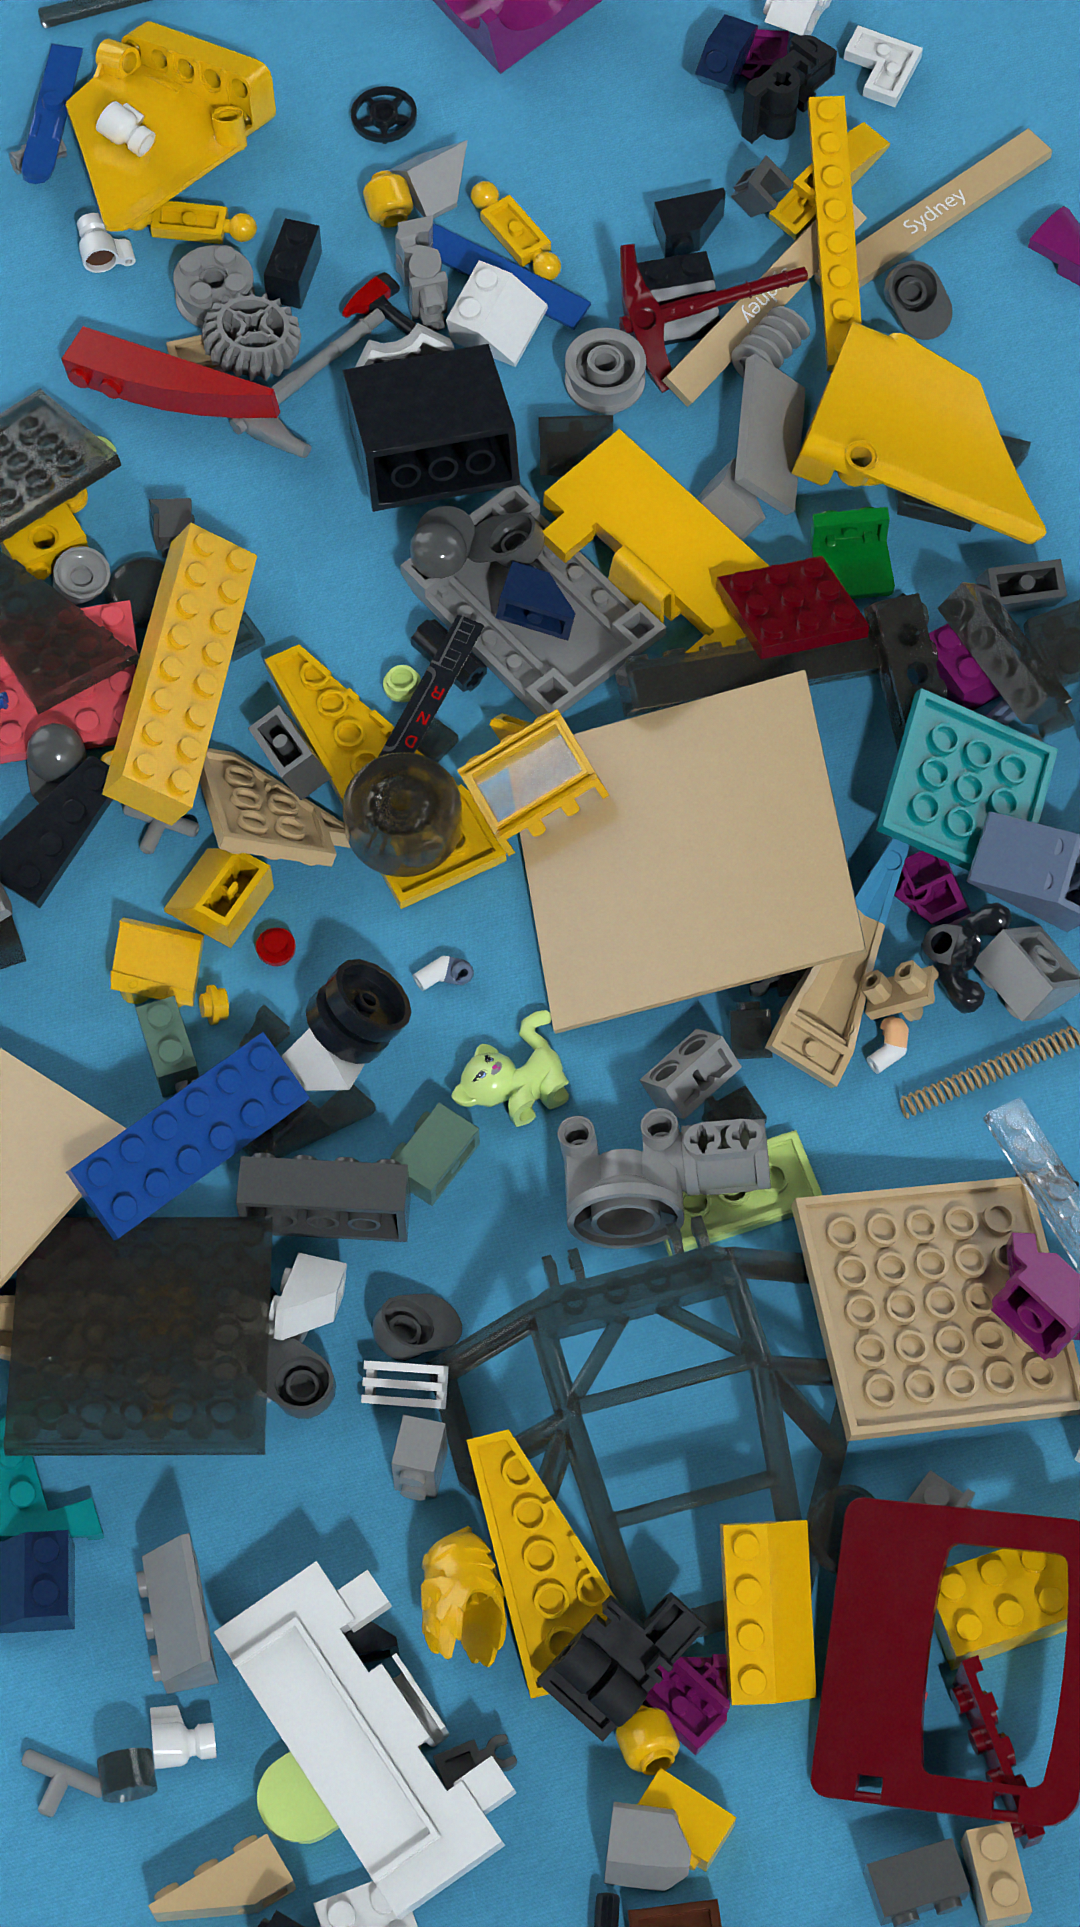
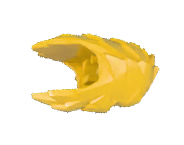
[421,1526,507,1667]

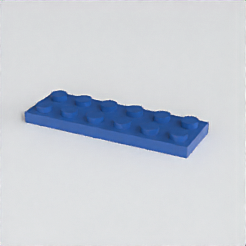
[66,1032,310,1241]

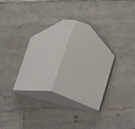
[604,1802,691,1892]

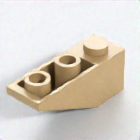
[148,1834,296,1922]

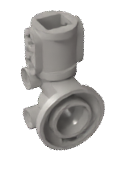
[557,1108,771,1249]

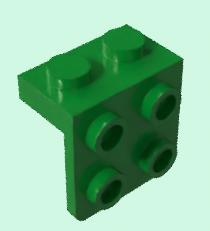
[810,506,895,599]

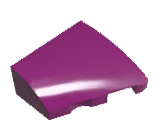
[1028,206,1080,286]
[868,851,972,926]

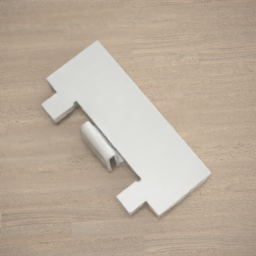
[214,1561,517,1920]

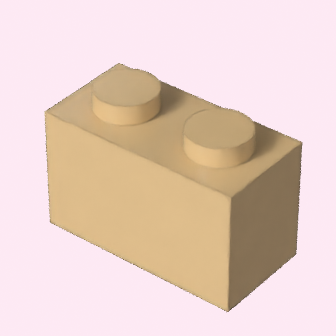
[960,1822,1033,1927]

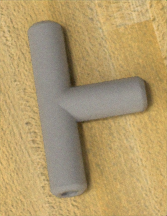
[123,805,199,854]
[21,1749,107,1817]

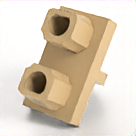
[861,960,939,1022]

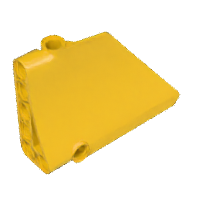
[66,21,276,232]
[791,321,1047,544]

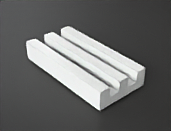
[361,1360,449,1409]

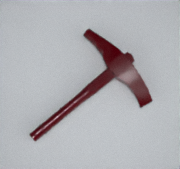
[619,244,808,393]

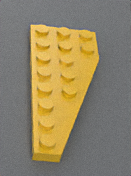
[264,644,506,909]

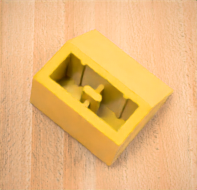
[164,848,274,948]

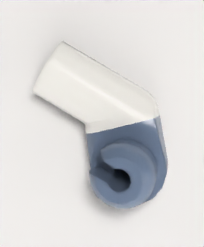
[412,956,474,991]

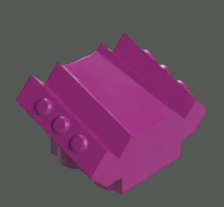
[990,1232,1080,1361]

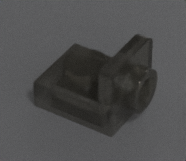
[727,1001,773,1059]
[701,1085,767,1124]

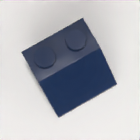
[0,1530,75,1633]

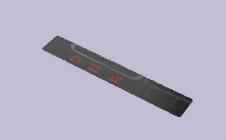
[371,615,484,782]

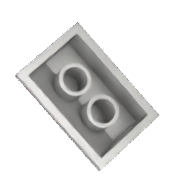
[136,1533,219,1694]

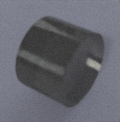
[97,1748,158,1803]

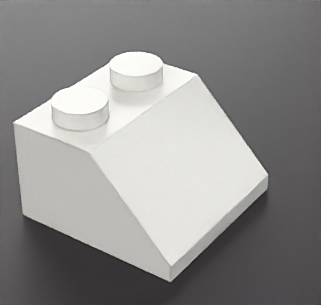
[446,260,548,367]

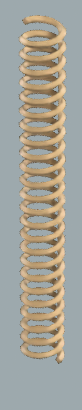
[900,1026,1080,1119]

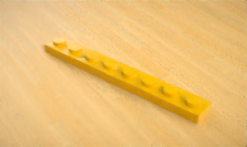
[808,96,862,371]

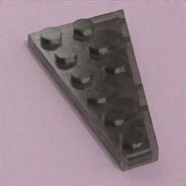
[0,551,139,715]

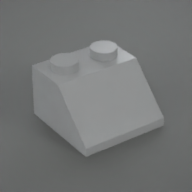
[974,926,1080,1022]

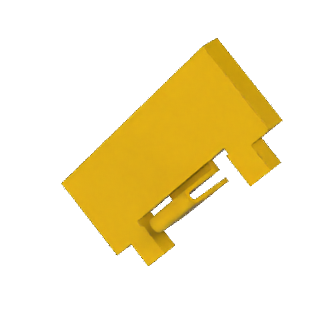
[543,429,789,690]

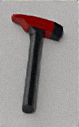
[342,272,416,335]

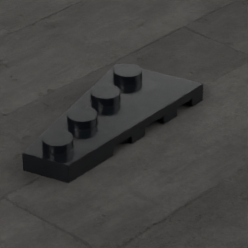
[0,755,113,908]

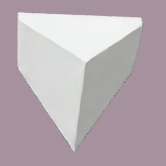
[281,1028,365,1091]

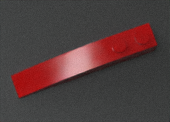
[61,326,280,418]

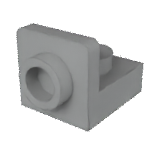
[907,1470,975,1509]

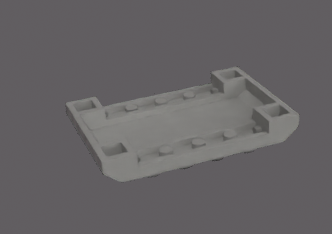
[400,485,666,717]

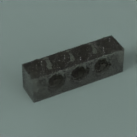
[937,582,1073,725]
[863,593,947,751]

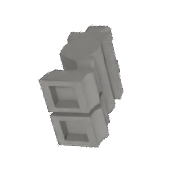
[395,215,448,331]

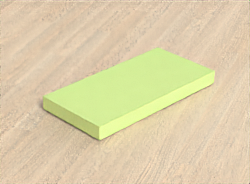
[664,1130,822,1257]

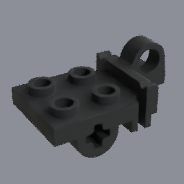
[741,35,837,144]
[537,1592,707,1742]

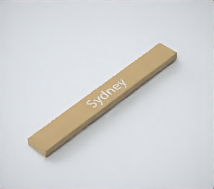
[814,128,1052,288]
[662,203,867,407]

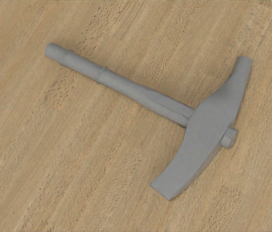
[213,308,385,458]

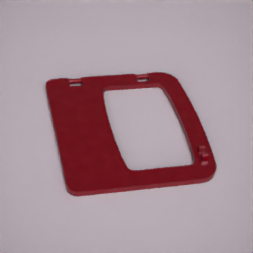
[811,1497,1080,1827]

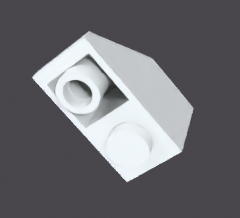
[269,1253,347,1340]

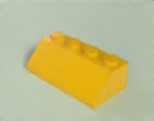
[720,1520,817,1706]

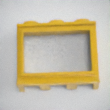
[457,709,609,856]

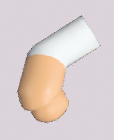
[866,1016,909,1074]

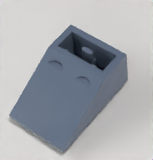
[966,812,1080,932]

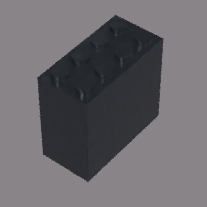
[342,344,520,512]

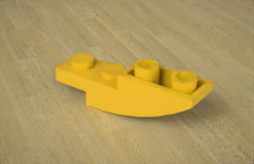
[769,122,891,240]

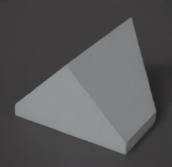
[390,140,468,219]
[696,458,766,540]

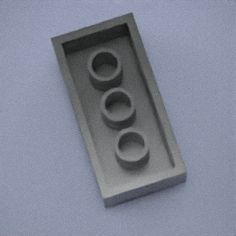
[236,1153,411,1242]

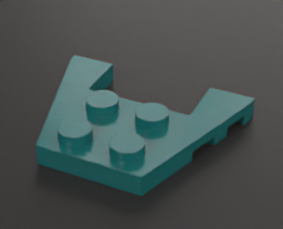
[0,1382,104,1541]

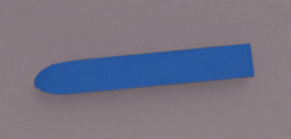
[21,44,83,184]
[433,224,591,330]

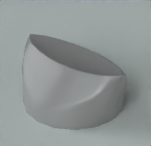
[52,546,111,606]

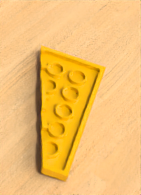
[467,1429,618,1699]

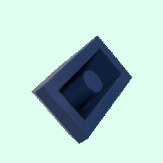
[695,14,758,94]
[495,561,576,641]

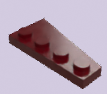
[950,1655,1045,1849]

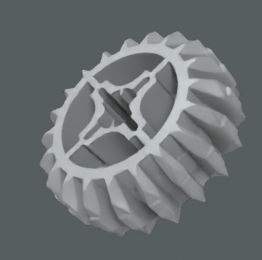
[202,290,301,382]

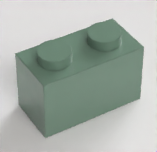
[135,996,199,1097]
[390,1103,480,1206]

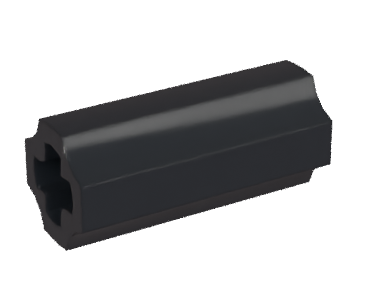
[411,619,487,692]

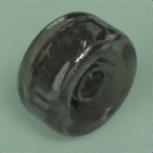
[343,752,463,877]

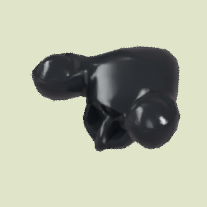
[921,903,1012,1014]

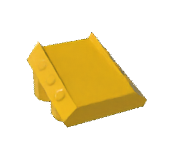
[111,917,204,1008]

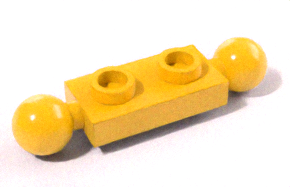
[471,181,561,281]
[129,201,257,244]

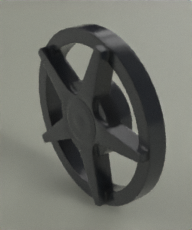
[351,86,417,144]

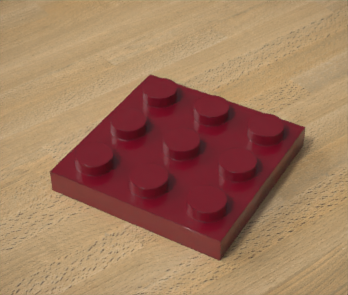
[716,556,869,659]

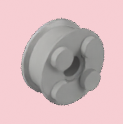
[173,245,255,328]
[565,328,646,415]

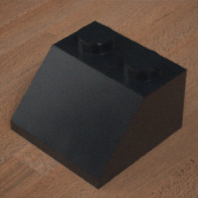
[637,251,720,345]

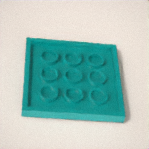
[876,688,1058,871]

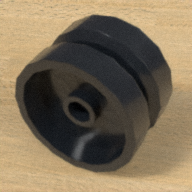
[305,959,412,1064]

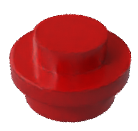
[256,927,296,967]

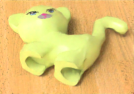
[451,1010,569,1127]

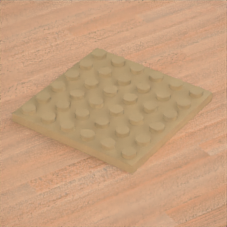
[791,1176,1080,1441]

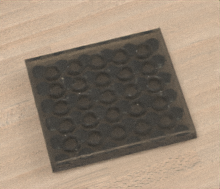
[3,1217,273,1456]

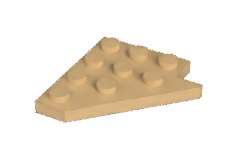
[199,748,360,867]

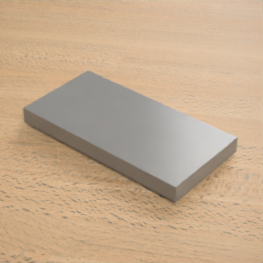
[734,354,805,515]

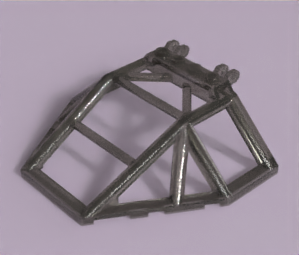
[426,1215,849,1638]

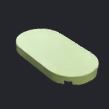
[257,1745,421,1844]

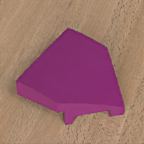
[642,1654,730,1756]

